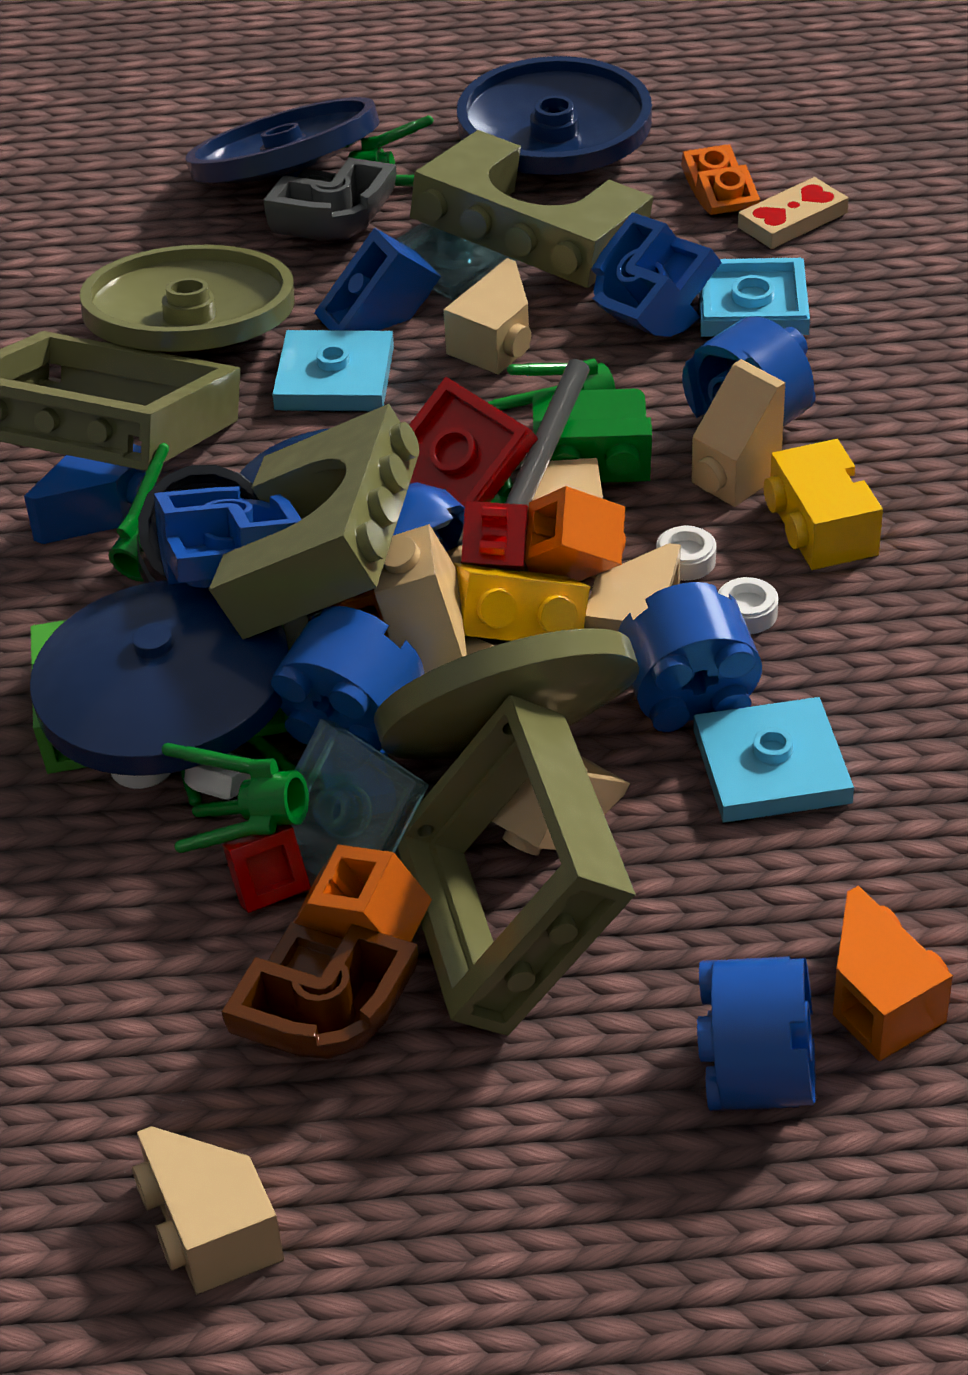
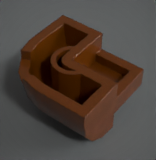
[221,922,418,1059]

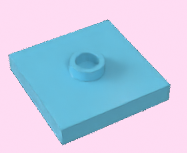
[699,258,810,337]
[272,330,394,411]
[693,697,854,823]

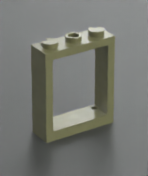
[394,695,636,1036]

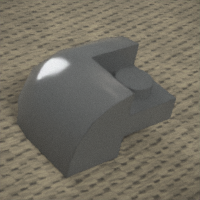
[264,158,397,242]

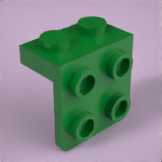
[532,389,652,483]

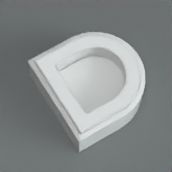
[184,753,251,800]

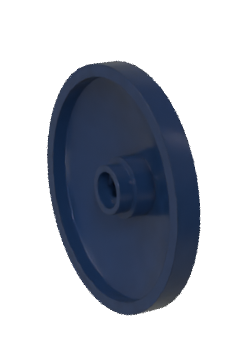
[457,56,652,175]
[185,97,380,183]
[30,580,289,776]

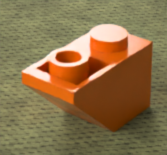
[524,486,626,581]
[293,844,432,942]
[833,886,953,1062]

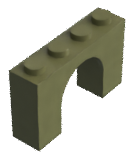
[410,130,654,288]
[209,404,419,640]

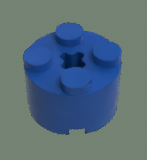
[682,316,815,427]
[618,582,762,732]
[271,606,425,761]
[697,956,816,1111]

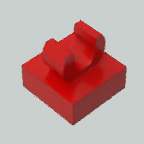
[461,501,528,570]
[222,825,311,913]

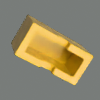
[763,439,883,570]
[453,563,590,641]

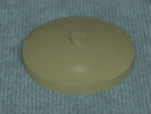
[80,245,295,352]
[374,628,640,760]

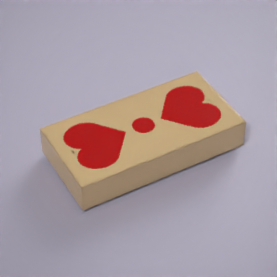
[738,177,849,249]

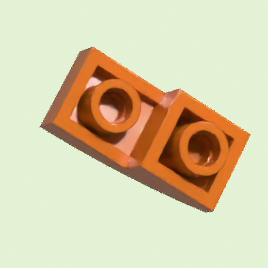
[681,144,760,215]

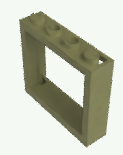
[0,331,241,471]

